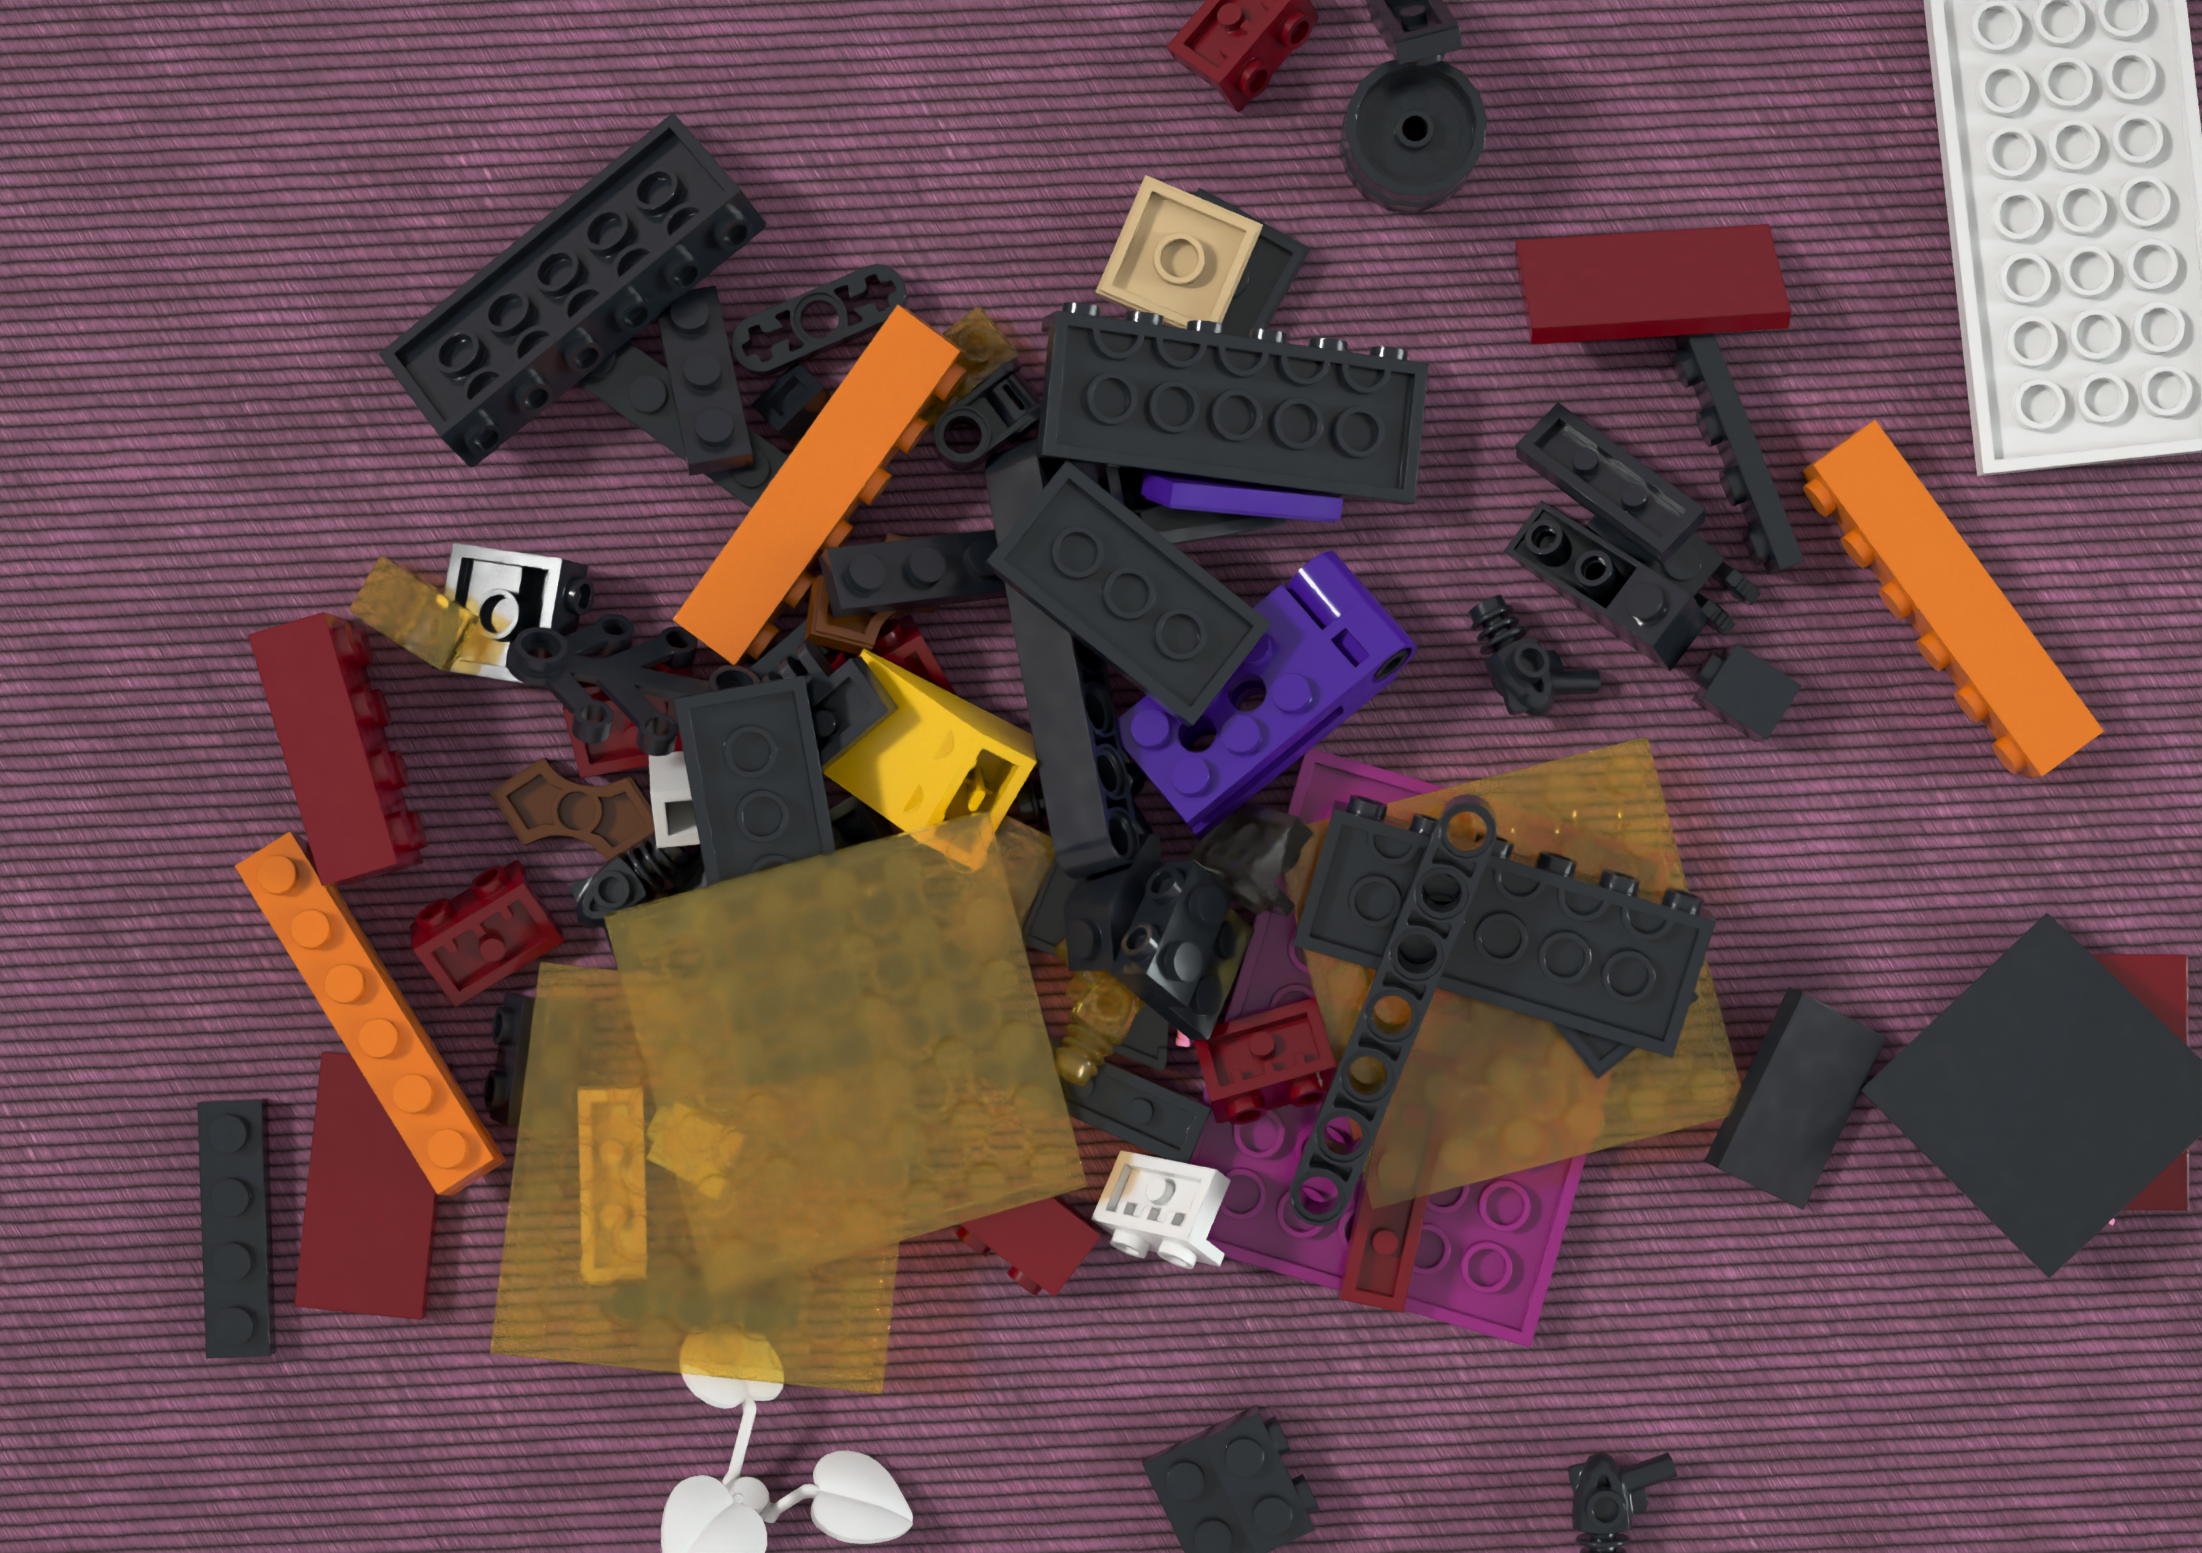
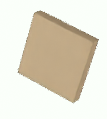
[1095,175,1263,329]

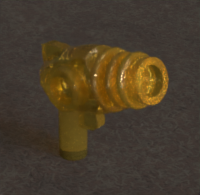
[1052,938,1147,1086]

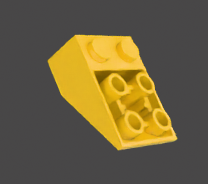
[823,648,1037,868]

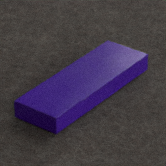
[1141,472,1344,523]

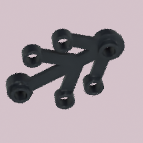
[506,614,760,756]

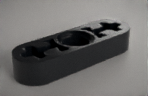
[732,264,908,376]

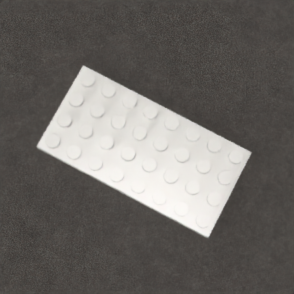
[1923,0,2202,477]

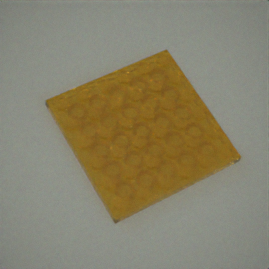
[1272,737,1741,1209]
[604,810,1088,1296]
[490,962,921,1394]

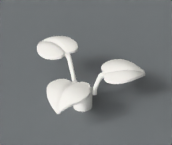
[661,1321,913,1553]

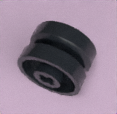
[1339,59,1487,213]

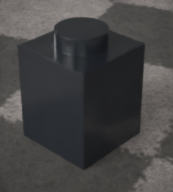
[1691,644,1802,742]

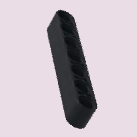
[985,438,1140,879]
[1289,794,1498,1226]

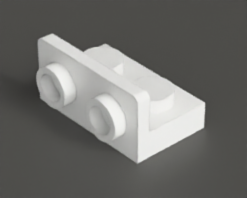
[1091,1150,1231,1269]

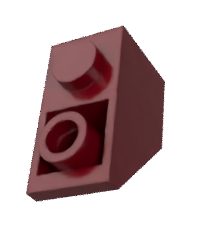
[952,1190,1102,1297]

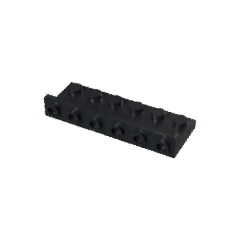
[379,112,766,467]
[1036,302,1429,505]
[1293,795,1716,1058]

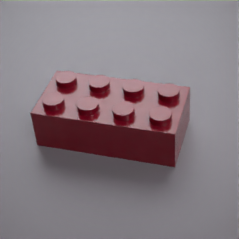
[248,612,427,886]

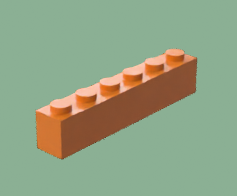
[673,305,968,665]
[1800,420,2104,778]
[235,831,506,1196]

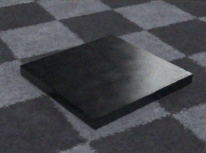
[1861,913,2202,1279]

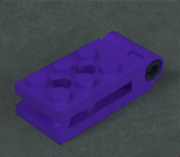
[1117,551,1417,841]

